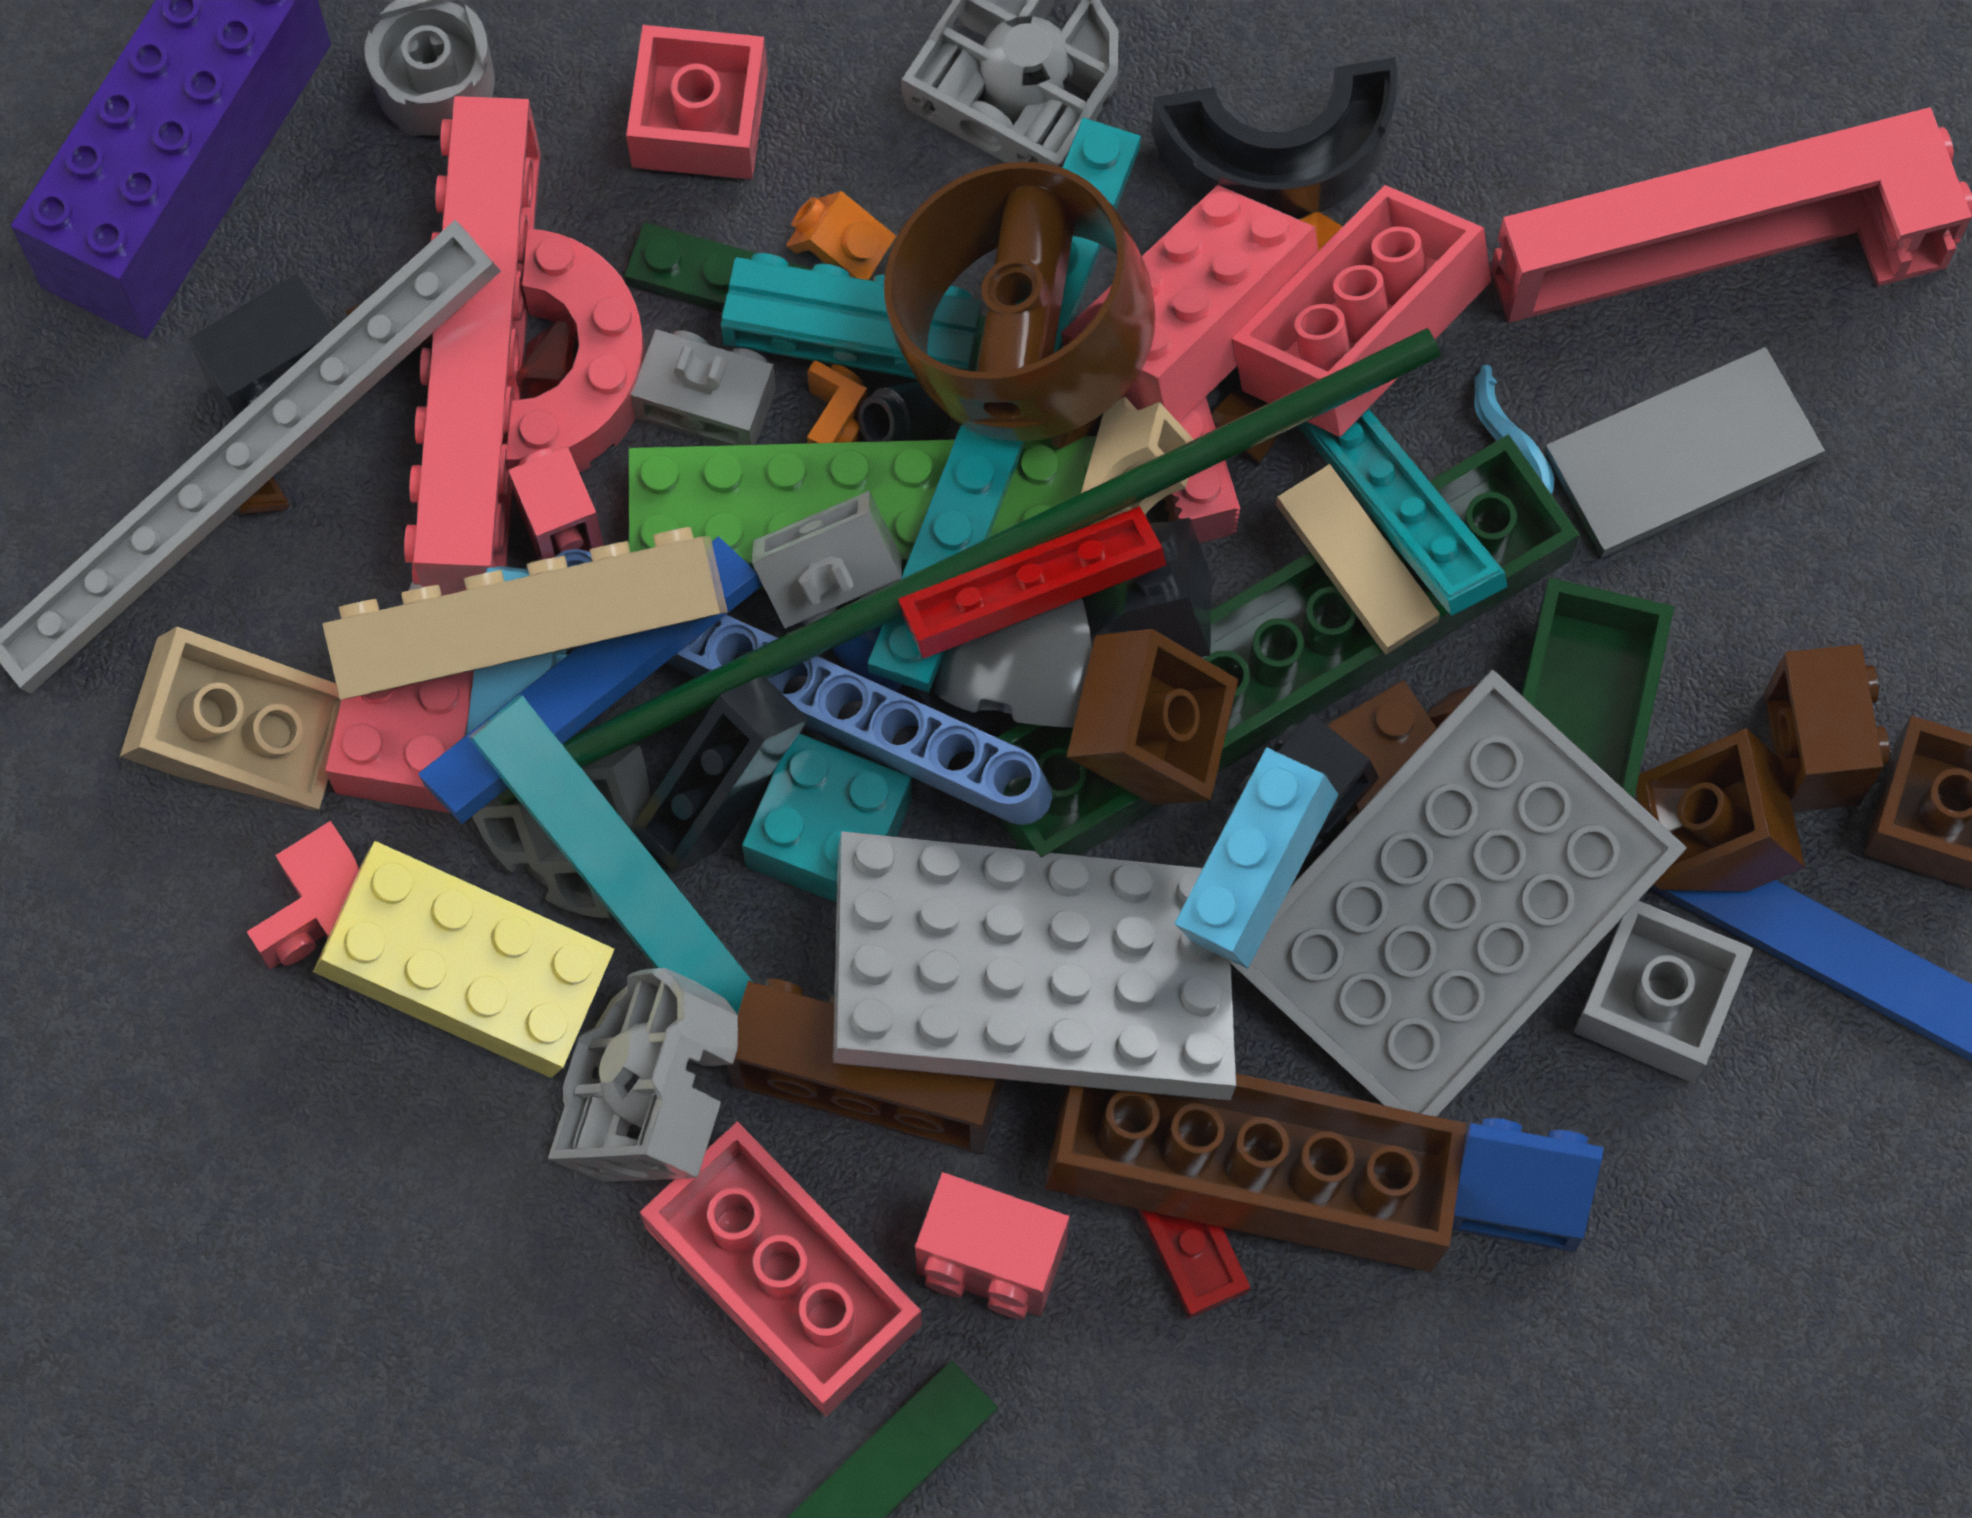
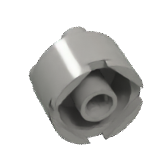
[364,0,495,136]

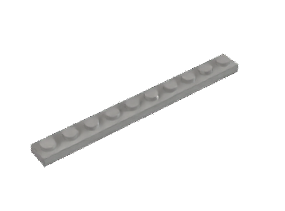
[0,220,501,694]

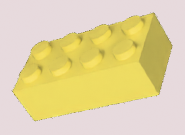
[313,841,614,1078]

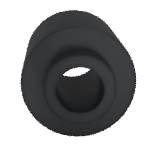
[858,381,951,442]

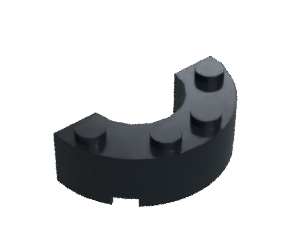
[1151,57,1398,219]

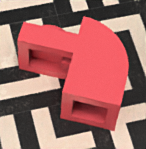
[247,821,360,969]

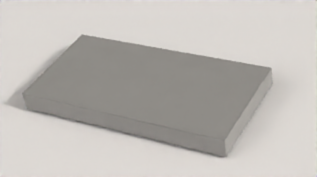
[1544,347,1825,558]

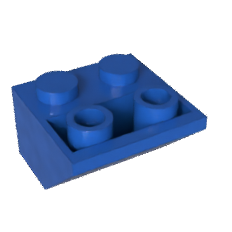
[1452,1118,1604,1252]

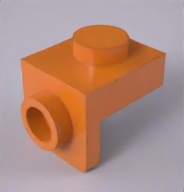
[786,191,897,280]
[807,361,868,443]

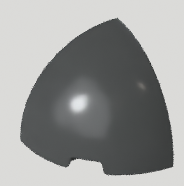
[934,598,1092,728]
[472,745,650,918]

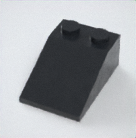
[1082,517,1211,658]

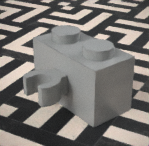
[631,329,776,446]
[752,490,902,628]

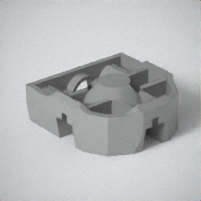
[901,0,1119,168]
[548,967,738,1182]

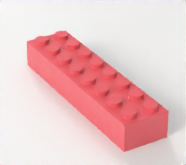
[404,96,541,596]

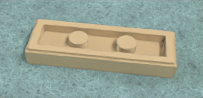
[1276,464,1440,655]

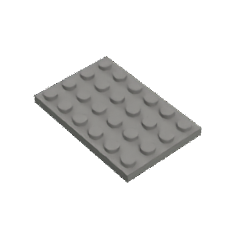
[1230,669,1687,1117]
[833,832,1236,1100]

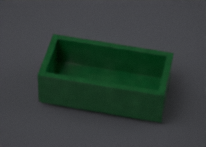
[1520,577,1675,799]

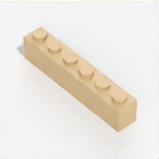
[322,527,728,700]

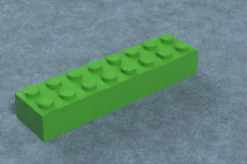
[629,436,1105,589]

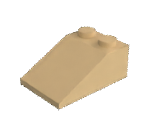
[120,627,341,811]

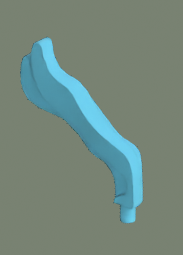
[1474,365,1554,494]

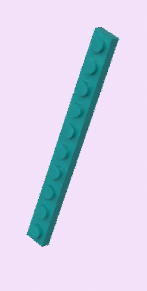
[868,117,1141,693]

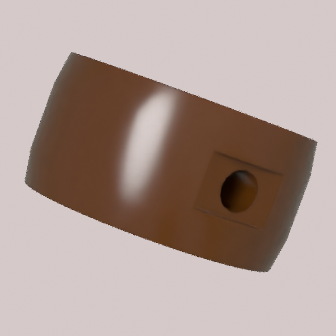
[884,162,1156,441]

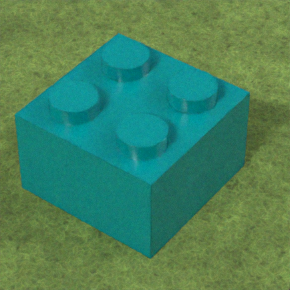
[742,734,913,903]

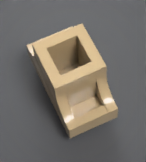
[1081,397,1194,519]

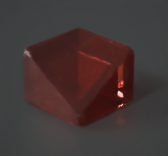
[516,321,575,399]

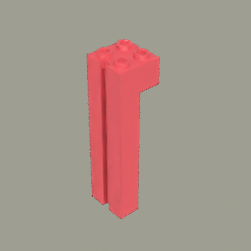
[1490,107,1972,323]

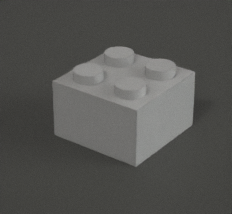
[1573,900,1753,1084]

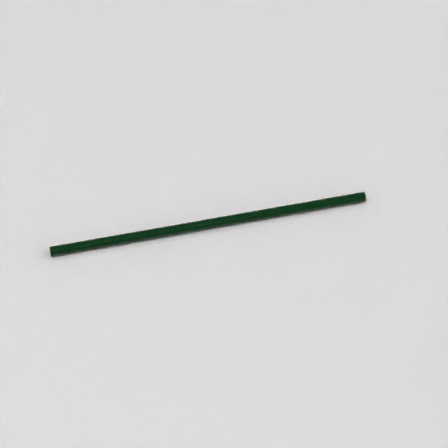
[497,328,1441,806]

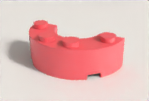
[506,228,646,473]

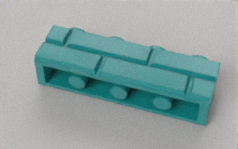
[721,253,982,379]

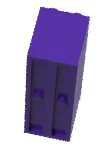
[11,0,331,340]

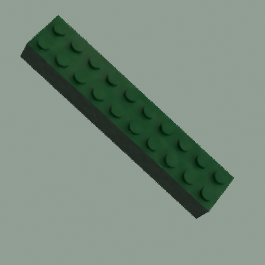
[972,434,1580,858]

